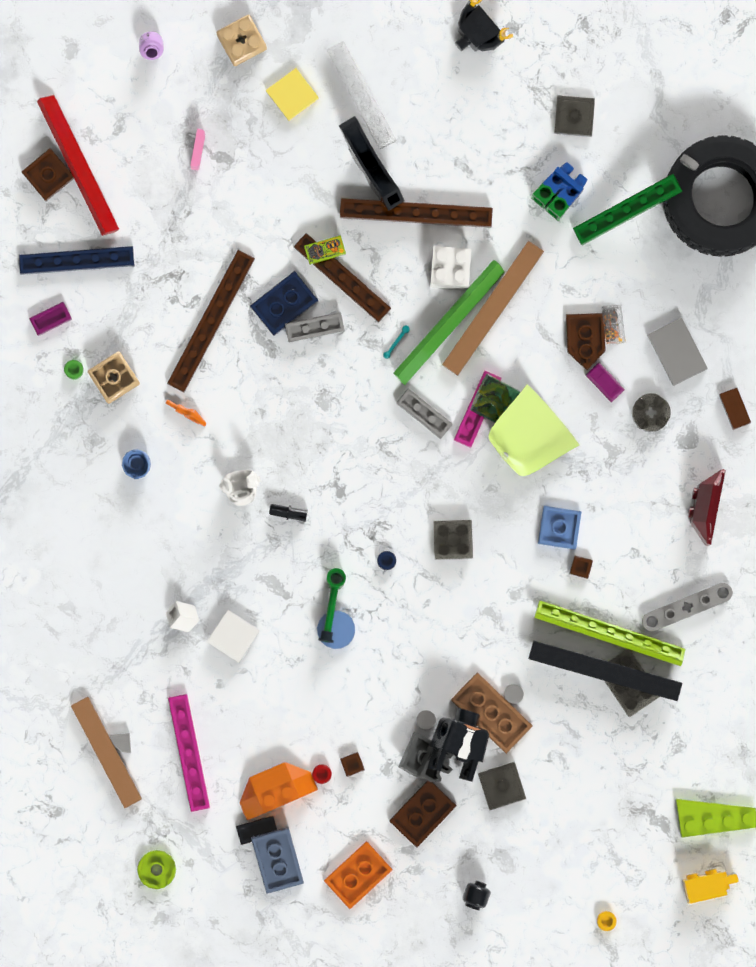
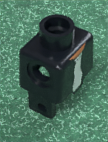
[427,708,489,782]

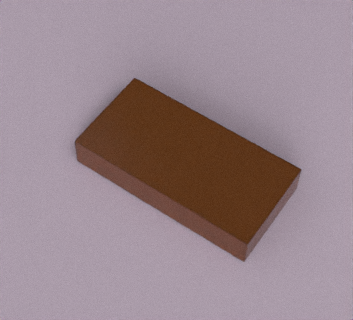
[719,387,751,430]

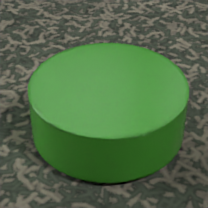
[64,360,84,380]

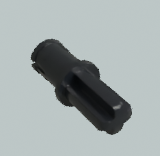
[269,504,308,522]

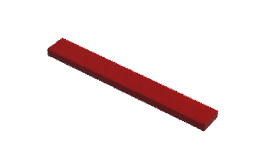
[37,95,119,236]

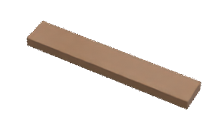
[71,697,142,808]

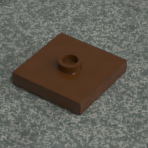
[21,148,74,201]

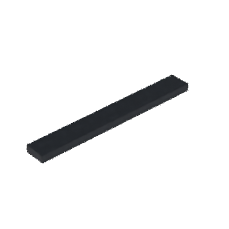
[528,640,683,702]

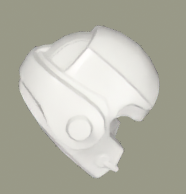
[219,470,261,506]

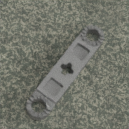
[642,583,733,631]

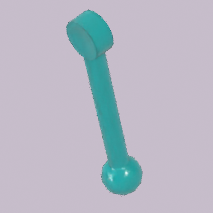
[383,325,410,359]

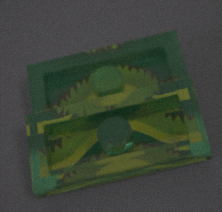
[470,374,520,423]

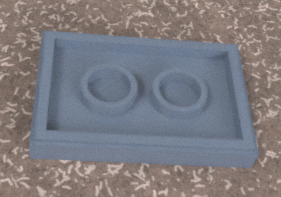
[251,827,304,894]

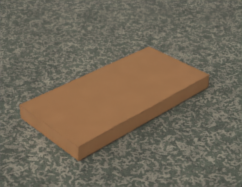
[451,672,533,754]

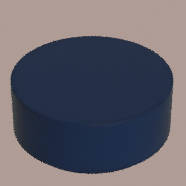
[377,551,396,570]

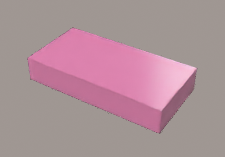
[190,129,205,170]

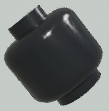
[462,880,491,911]

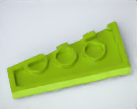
[676,799,756,838]

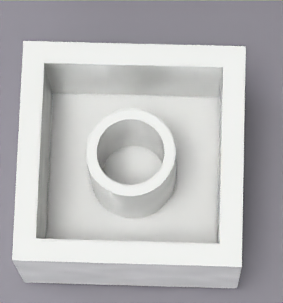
[430,246,471,290]

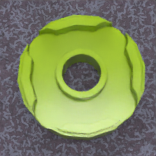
[137,850,176,889]

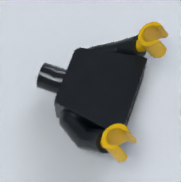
[455,0,513,51]

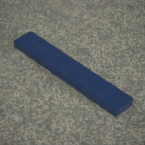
[19,246,135,275]

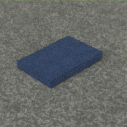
[250,271,318,336]

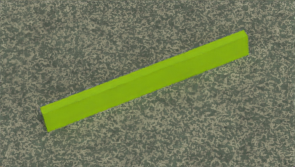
[534,600,686,666]

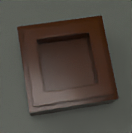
[569,555,593,579]
[340,752,365,777]

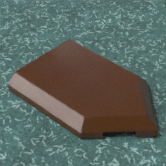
[566,313,606,370]

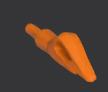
[165,399,206,427]

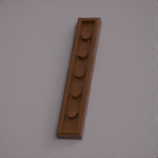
[294,233,391,323]

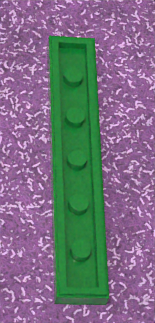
[573,174,682,246]

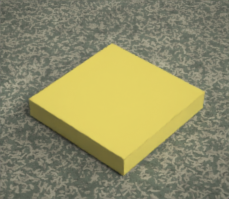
[266,68,319,121]

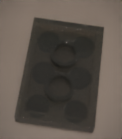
[604,649,659,718]

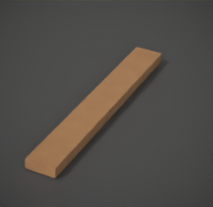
[442,241,544,376]

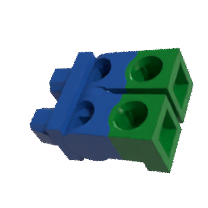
[531,162,588,222]

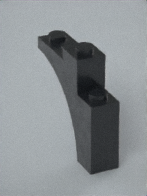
[339,116,405,211]

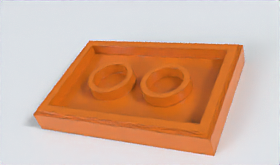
[324,841,393,909]

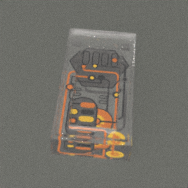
[601,305,626,344]

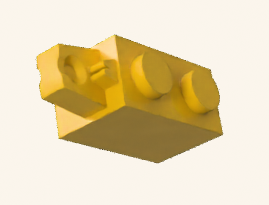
[682,869,739,904]

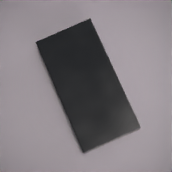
[236,816,277,845]

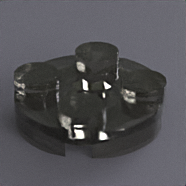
[632,393,671,432]

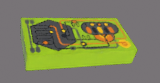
[304,235,346,265]

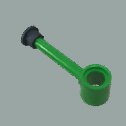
[318,568,346,643]

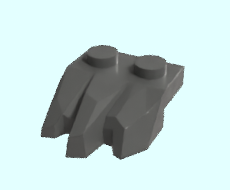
[398,732,454,782]

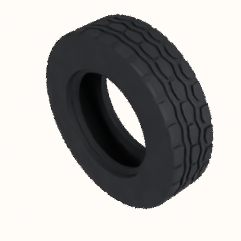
[663,135,756,257]

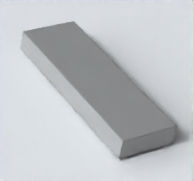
[285,312,345,342]
[396,388,453,439]

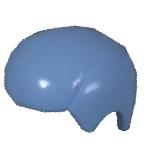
[122,449,151,479]

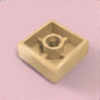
[216,15,267,66]
[88,351,140,404]

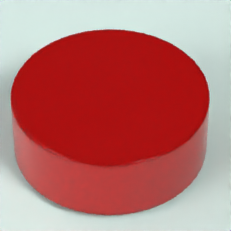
[312,764,332,784]

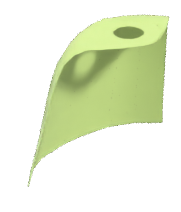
[488,384,579,476]

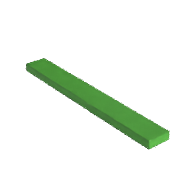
[393,260,505,385]

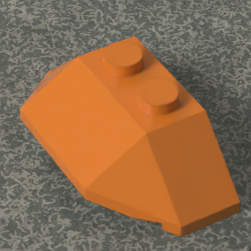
[239,762,318,820]

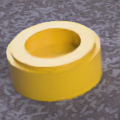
[597,911,617,931]

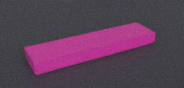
[454,370,502,448]

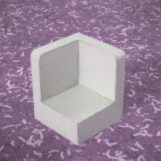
[166,601,199,632]

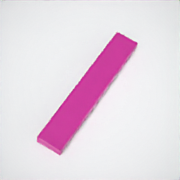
[168,694,210,812]

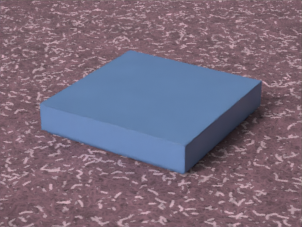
[538,506,582,550]

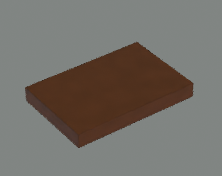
[389,781,457,848]

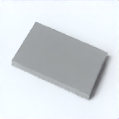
[647,318,708,386]

